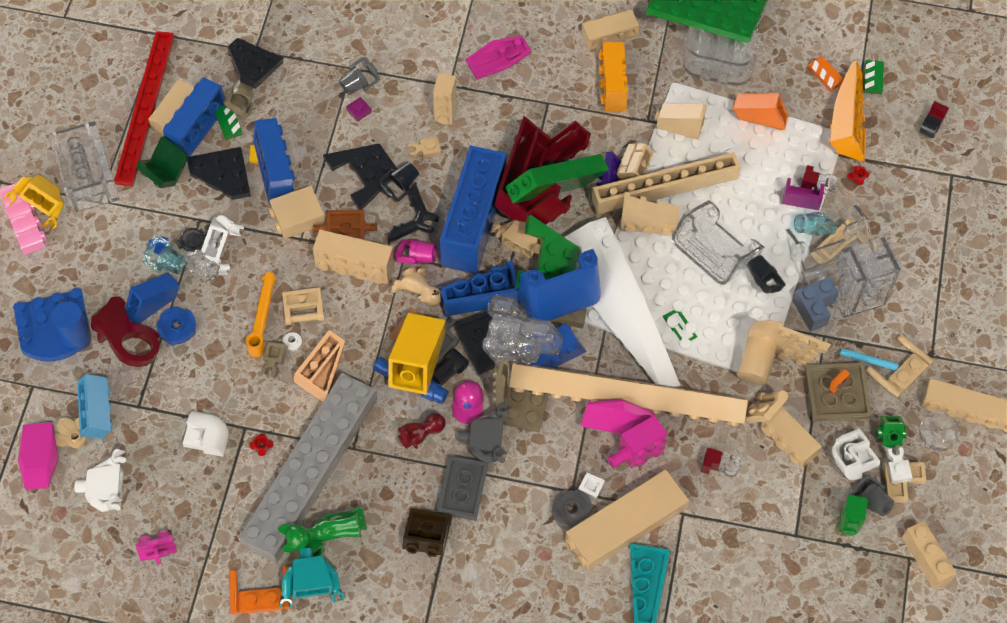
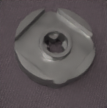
[552,489,592,530]

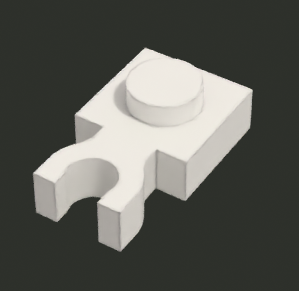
[886,447,913,484]

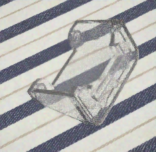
[672,200,765,285]

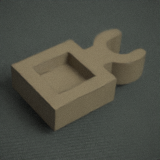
[262,341,288,377]

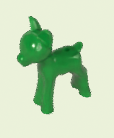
[278,505,367,552]

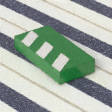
[864,60,884,94]
[216,106,243,141]

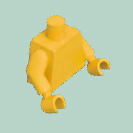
[3,174,64,232]

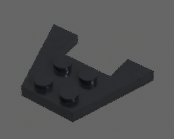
[323,143,397,210]

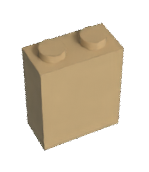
[268,185,325,239]

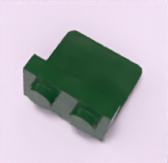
[136,136,189,188]

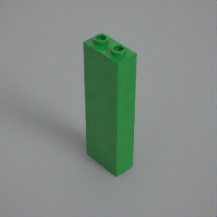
[505,154,609,204]

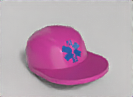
[452,381,484,424]

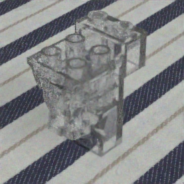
[482,295,564,365]

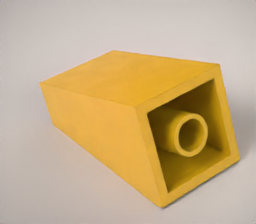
[388,313,446,395]

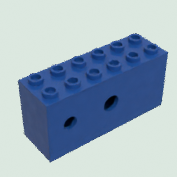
[440,145,507,274]

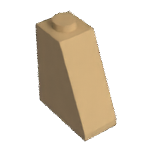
[655,104,707,140]

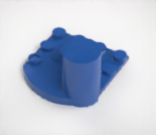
[13,288,91,362]

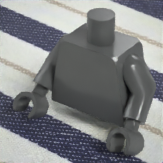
[458,402,510,463]

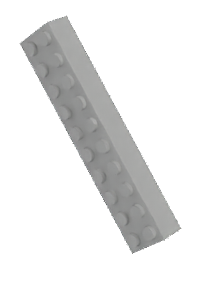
[239,373,377,564]

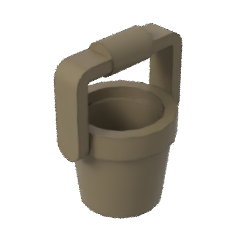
[224,79,254,119]

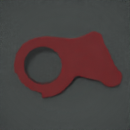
[91,296,160,367]

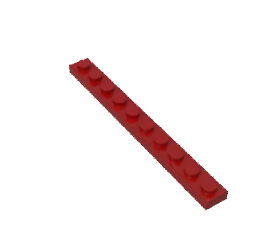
[114,31,174,187]

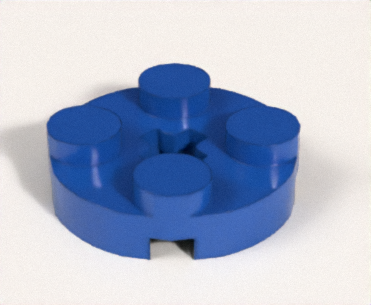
[157,307,197,346]

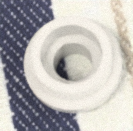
[282,332,302,351]

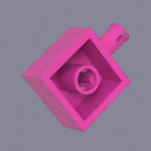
[607,415,668,469]

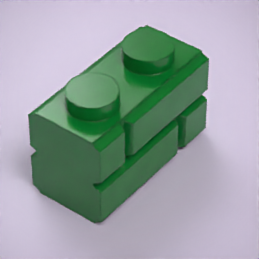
[838,495,868,536]

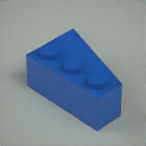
[518,323,587,368]

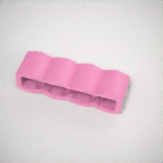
[0,183,47,255]

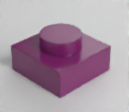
[346,97,372,122]

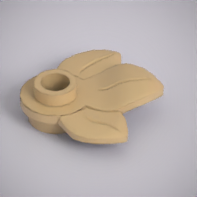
[55,417,87,449]

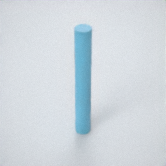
[840,348,899,371]

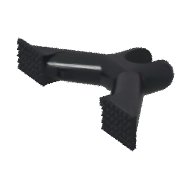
[388,182,439,245]

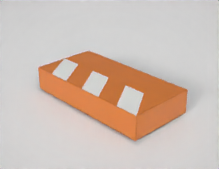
[807,56,844,92]

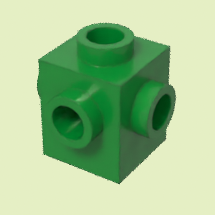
[876,416,907,448]

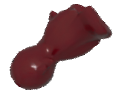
[397,413,446,449]

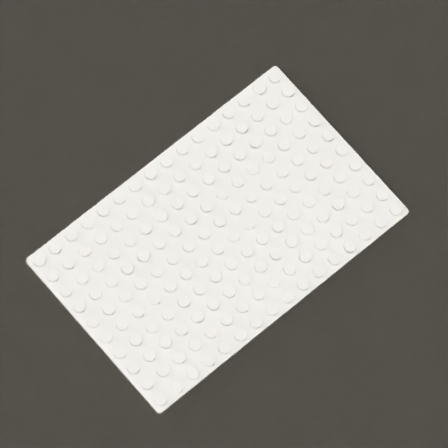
[585,83,839,373]

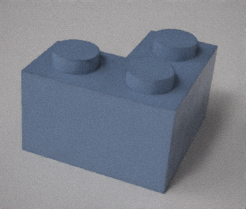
[793,277,839,332]

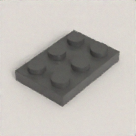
[437,455,488,521]

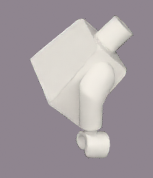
[200,215,244,275]
[74,449,126,512]

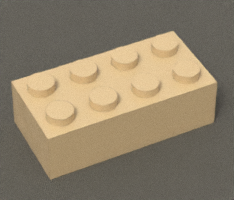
[313,229,394,284]

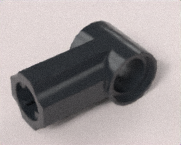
[432,349,469,386]

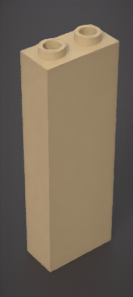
[565,470,689,571]

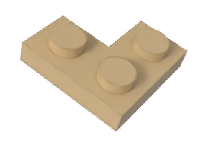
[883,462,927,503]

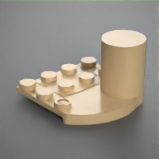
[737,320,831,385]

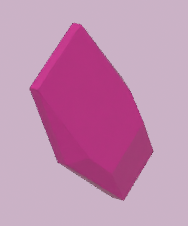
[465,36,531,80]
[580,400,654,433]
[18,422,59,490]

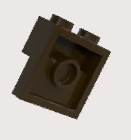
[402,508,450,557]

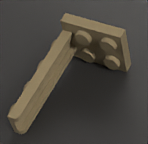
[493,359,548,433]

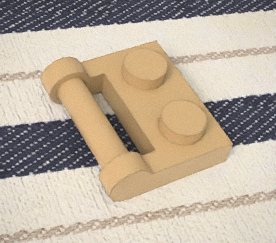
[282,287,324,326]
[745,390,788,423]

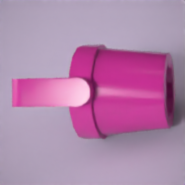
[395,240,437,264]

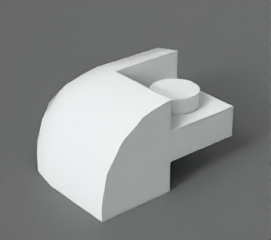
[182,411,229,457]
[832,428,880,480]

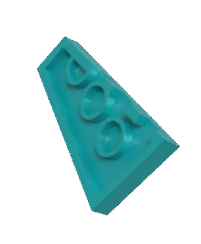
[630,543,671,623]

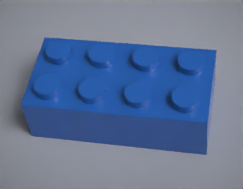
[163,77,225,157]
[253,118,295,202]

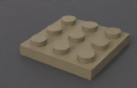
[805,363,872,422]

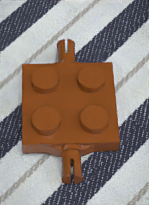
[313,210,377,240]

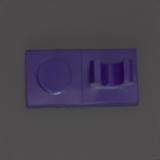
[596,151,621,186]

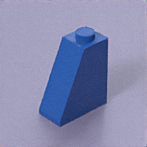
[125,273,180,324]

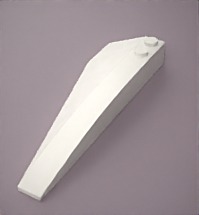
[565,217,680,387]

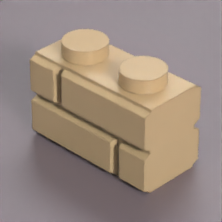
[617,143,653,180]

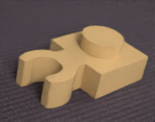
[408,137,441,159]

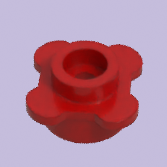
[847,166,869,185]
[250,434,274,456]

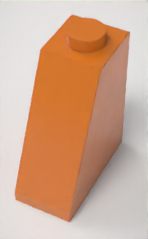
[733,93,789,130]

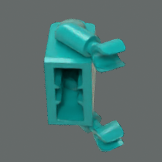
[280,548,344,609]

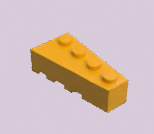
[599,42,628,112]

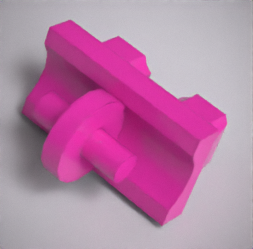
[135,530,177,564]

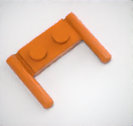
[229,565,293,615]

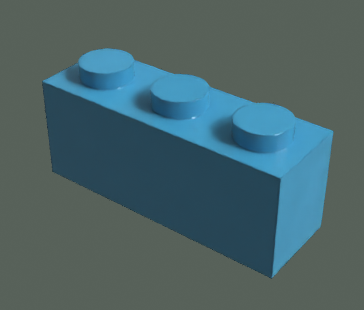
[77,374,112,439]

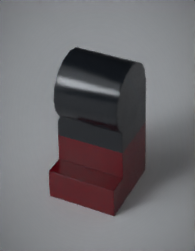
[919,101,949,138]

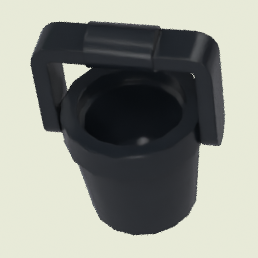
[378,161,419,202]
[175,227,207,252]
[747,255,786,294]

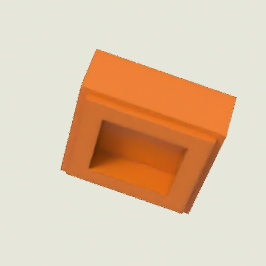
[829,369,851,394]

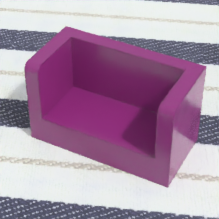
[782,178,825,211]

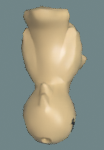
[391,268,442,306]

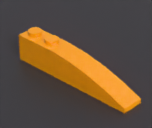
[829,61,866,161]

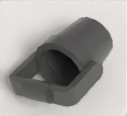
[339,57,380,95]
[848,475,894,516]

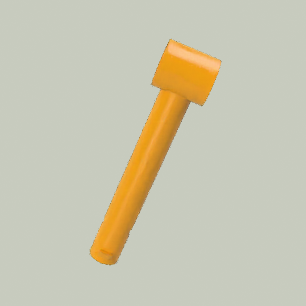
[246,272,277,357]

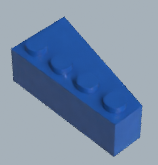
[441,260,520,317]

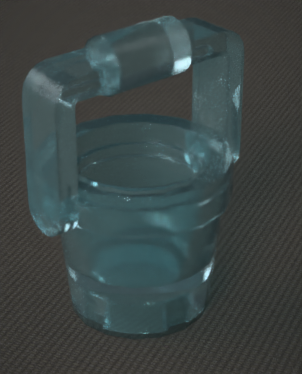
[794,212,837,236]
[143,237,187,275]

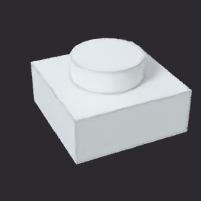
[578,472,605,500]

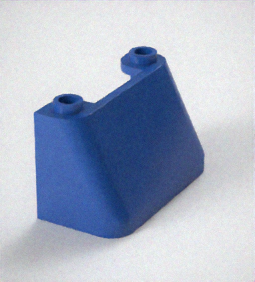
[518,249,601,324]

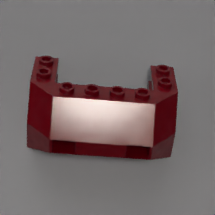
[495,116,591,225]

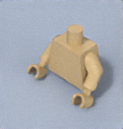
[490,220,541,261]

